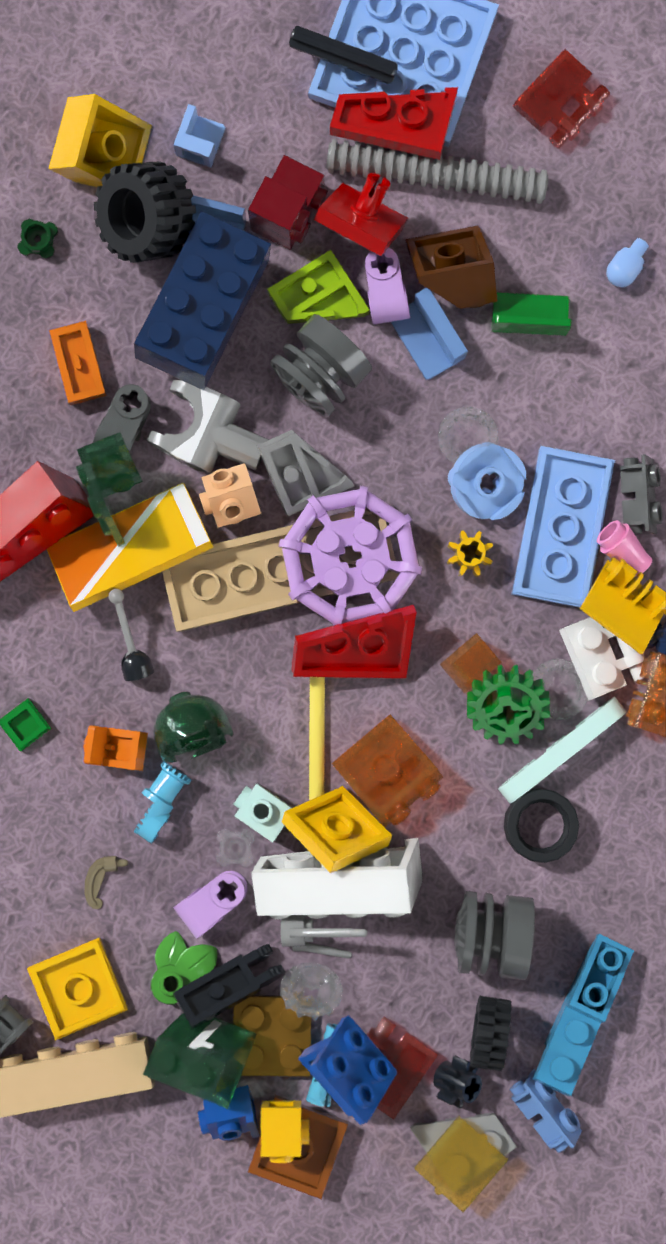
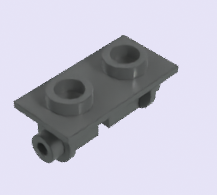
[620,454,663,535]

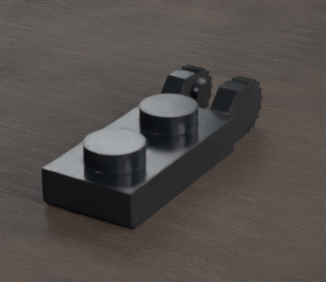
[173,944,286,1030]

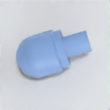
[607,238,649,287]

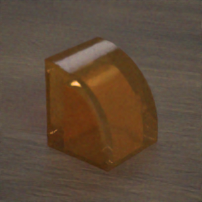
[439,633,502,693]

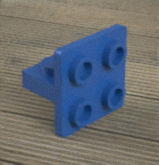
[298,1015,397,1125]

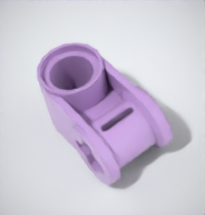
[365,248,411,325]
[173,871,248,939]

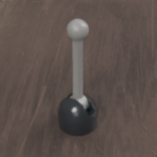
[109,589,154,681]

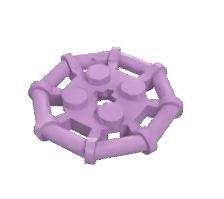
[279,486,422,626]

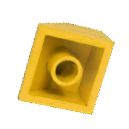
[48,94,152,187]

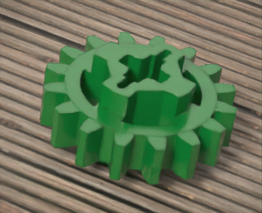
[467,665,550,744]

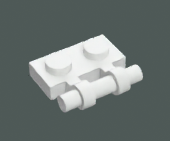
[559,617,648,701]

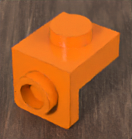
[83,725,148,771]

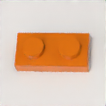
[49,321,107,406]

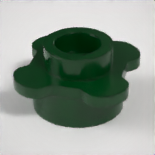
[17,219,58,259]

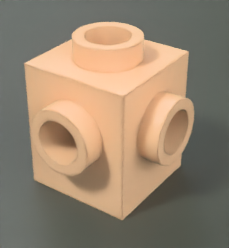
[199,463,261,528]

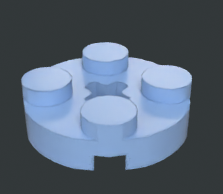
[448,442,526,520]

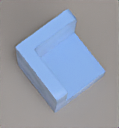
[174,104,225,168]

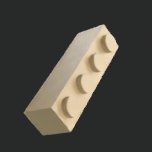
[0,1032,155,1118]

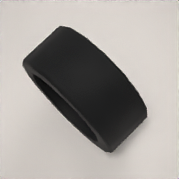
[503,789,579,863]

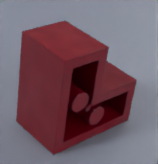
[248,155,328,251]

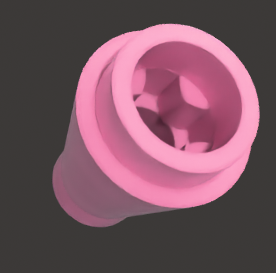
[597,520,653,575]

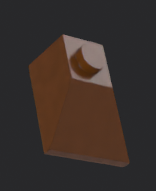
[405,225,497,309]

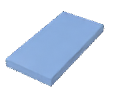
[512,446,615,608]

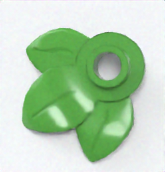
[150,931,217,1005]

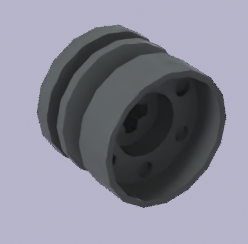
[270,314,372,417]
[454,891,535,980]

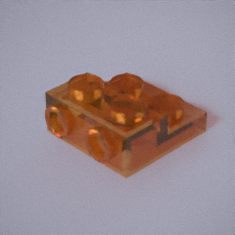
[331,714,443,827]

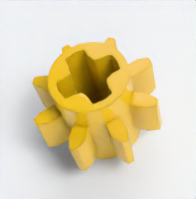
[447,530,493,577]

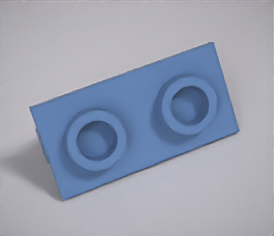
[509,1069,582,1153]

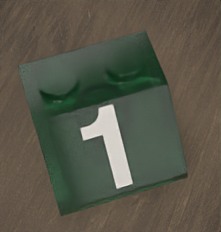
[143,1013,257,1109]

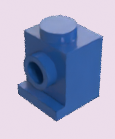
[198,1085,260,1140]

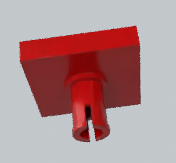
[314,173,408,256]

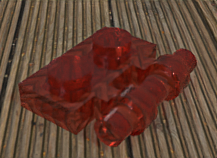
[513,49,610,149]
[367,1016,438,1120]

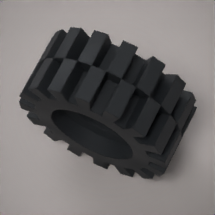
[470,996,512,1072]

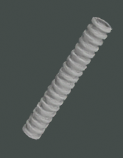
[326,139,549,204]

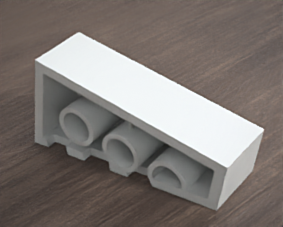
[251,838,422,919]

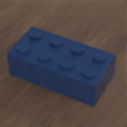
[134,211,271,390]

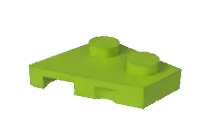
[267,250,370,324]

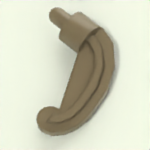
[84,856,128,909]

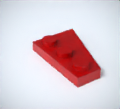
[330,87,458,160]
[291,605,417,678]

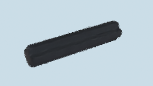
[289,26,398,84]

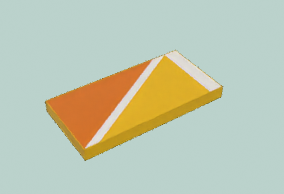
[47,482,214,612]

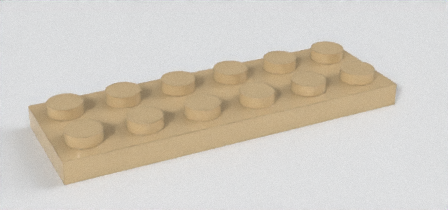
[162,507,399,632]

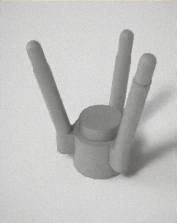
[281,915,368,959]

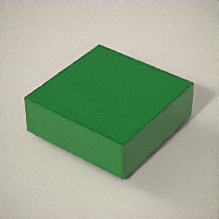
[0,698,52,752]

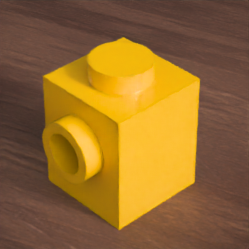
[261,1101,309,1163]

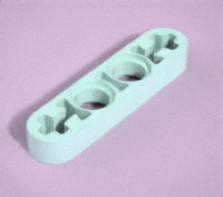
[498,696,627,804]

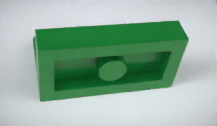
[491,292,572,336]

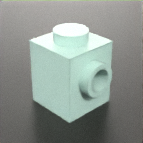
[233,783,293,843]

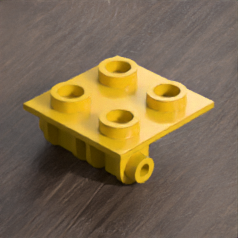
[580,557,666,655]

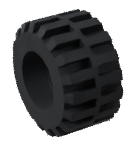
[94,161,196,263]

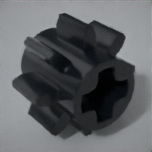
[433,1055,482,1109]

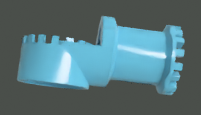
[134,761,192,844]

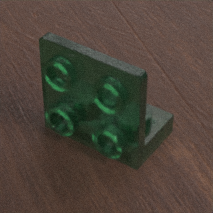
[76,432,143,547]

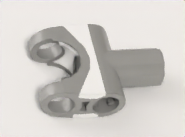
[147,380,269,474]

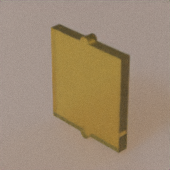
[414,1116,508,1212]

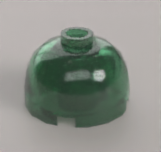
[153,692,234,763]

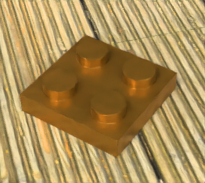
[233,996,311,1076]

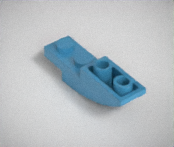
[533,934,634,1096]

